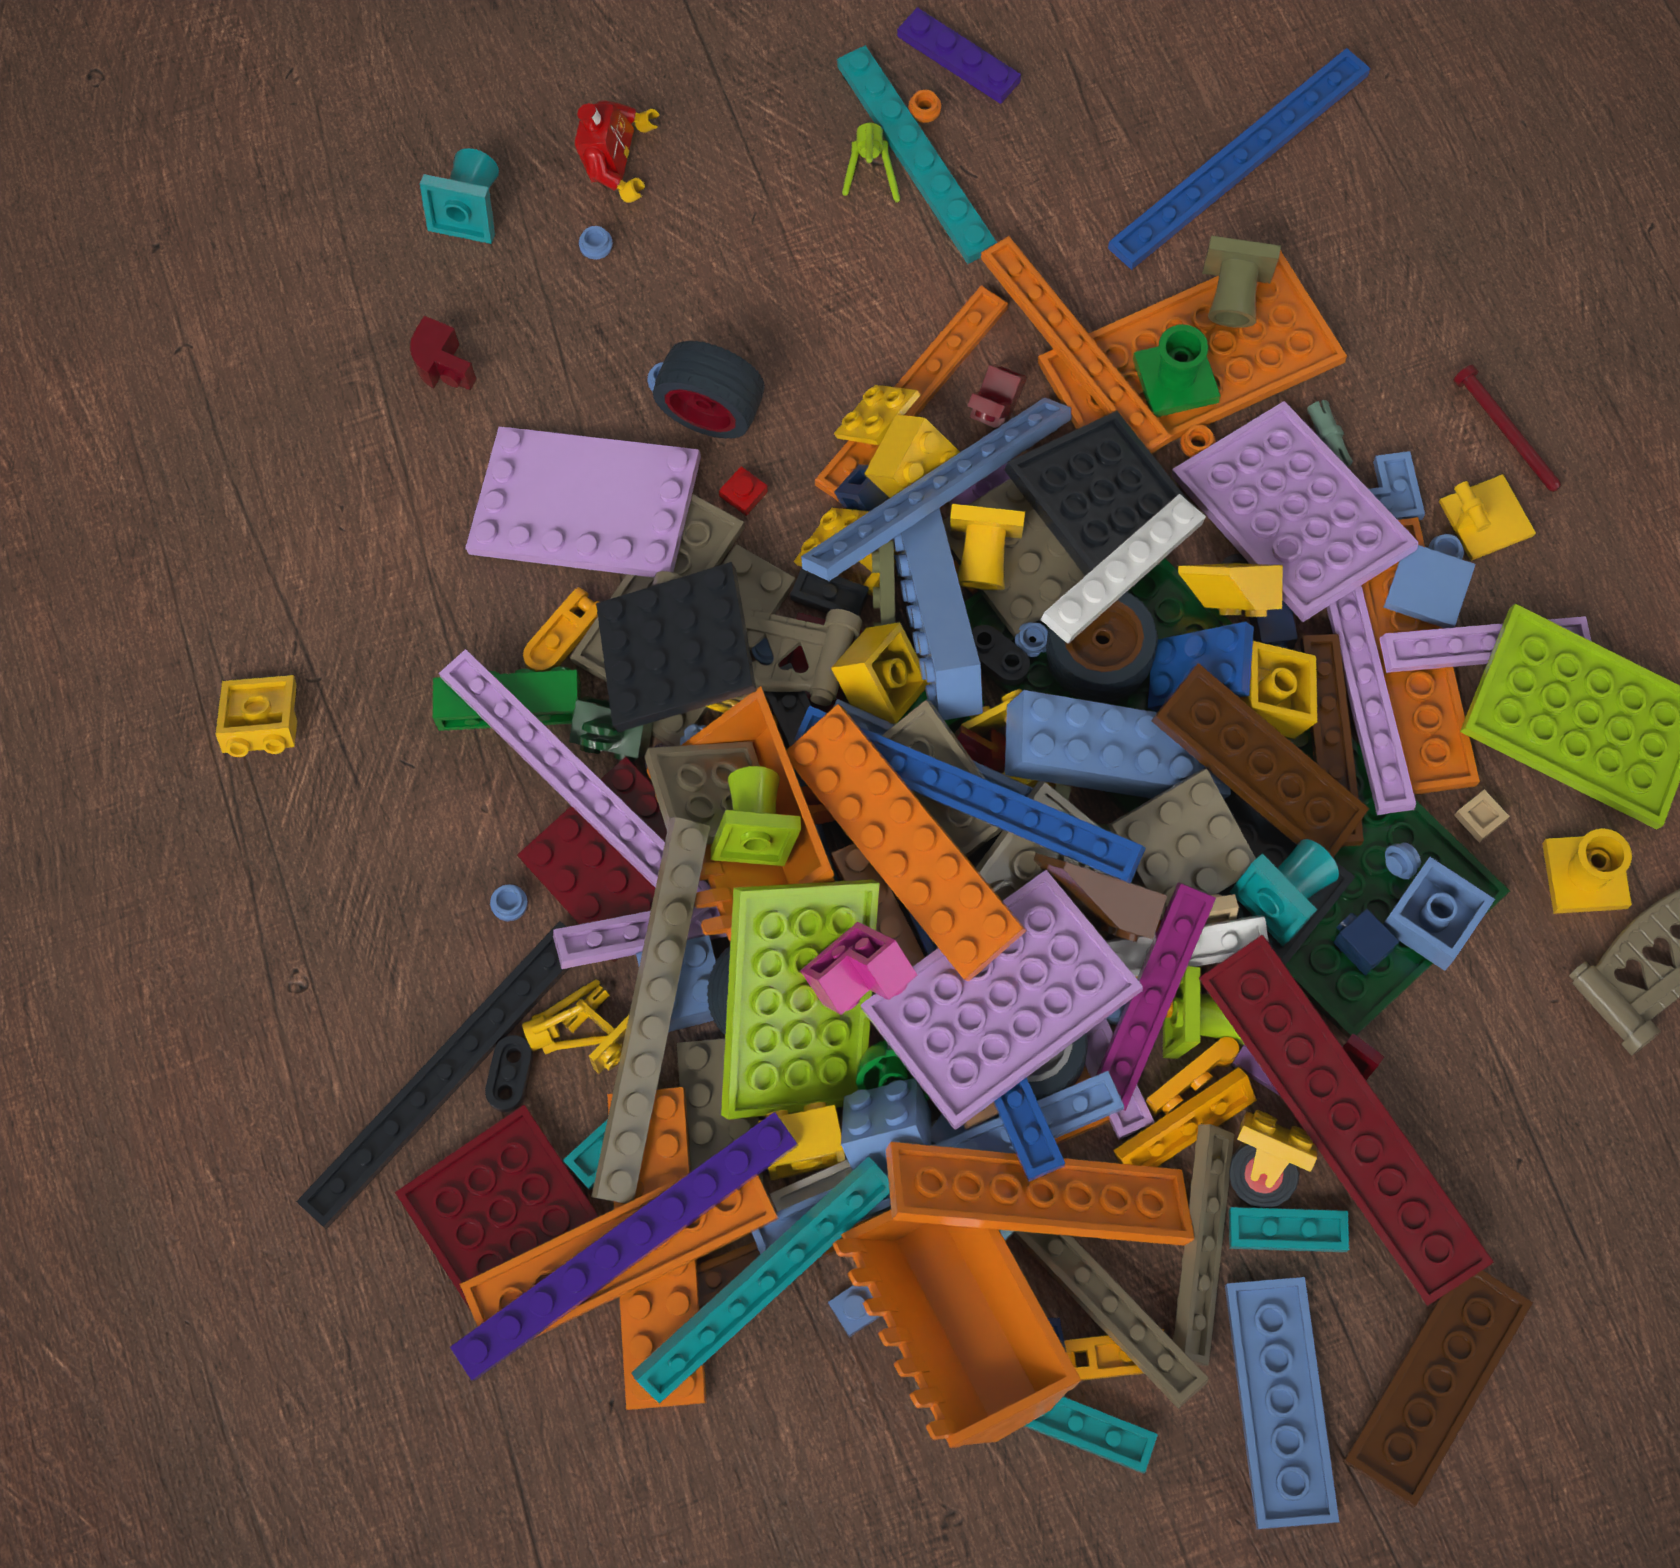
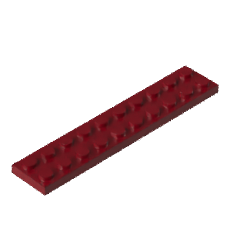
[1199,934,1494,1306]

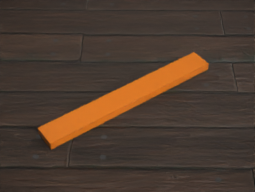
[981,236,1172,454]
[815,285,1008,502]

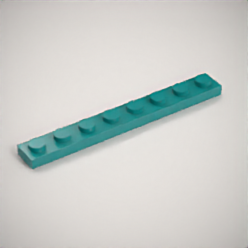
[837,45,997,264]
[631,1156,890,1404]

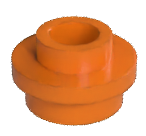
[908,90,941,123]
[1180,425,1216,458]

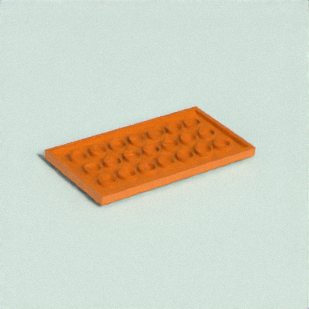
[1038,250,1347,443]

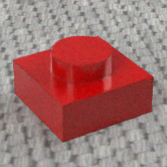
[719,466,768,516]

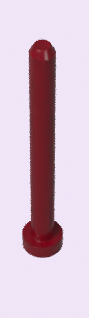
[1453,365,1561,492]

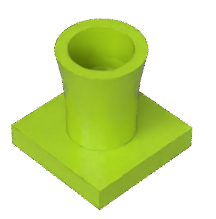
[711,766,801,866]
[1163,966,1245,1059]

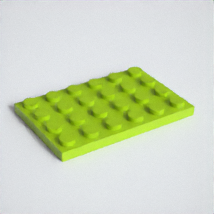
[1460,604,1680,830]
[721,879,879,1120]

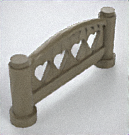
[652,571,862,706]
[1569,889,1680,1056]

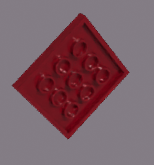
[517,756,667,963]
[395,1105,599,1313]

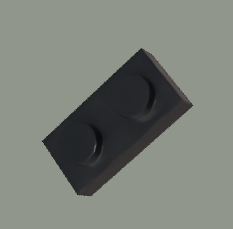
[790,567,869,617]

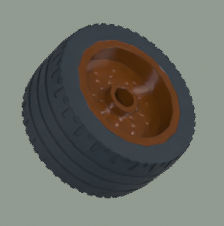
[1046,592,1158,703]

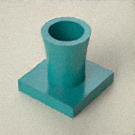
[420,148,499,244]
[1230,839,1339,946]

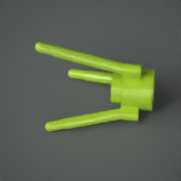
[842,123,900,202]

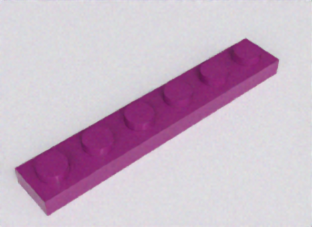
[1096,882,1216,1111]

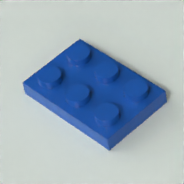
[1148,622,1254,712]

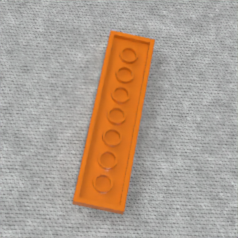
[1361,517,1480,795]
[786,704,1027,982]
[607,1087,707,1410]
[886,1142,1195,1246]
[460,1172,779,1339]

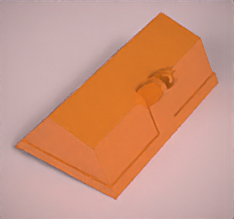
[647,686,835,941]
[832,1210,1082,1448]

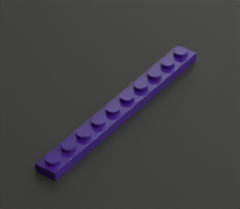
[450,1112,799,1381]

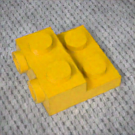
[216,675,297,757]

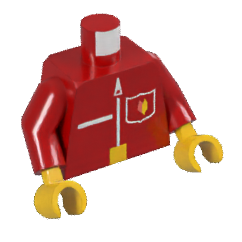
[575,100,659,203]

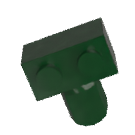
[569,696,654,762]

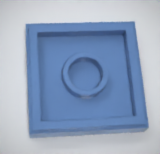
[1383,545,1476,628]

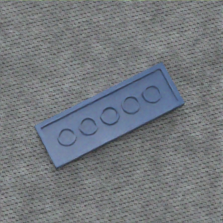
[1225,1277,1339,1529]

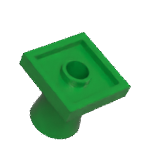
[1133,324,1221,417]

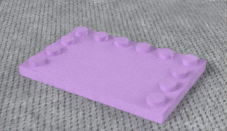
[1172,401,1419,622]
[466,426,701,578]
[861,870,1143,1130]

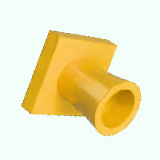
[950,504,1025,590]
[1542,829,1632,914]

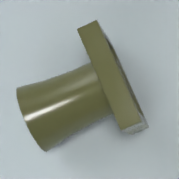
[1202,236,1281,328]

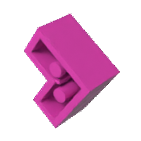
[800,922,917,1015]

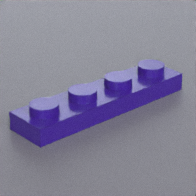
[897,7,1021,104]

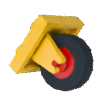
[1229,1110,1317,1208]

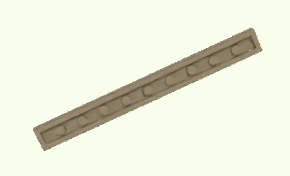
[592,817,710,1204]

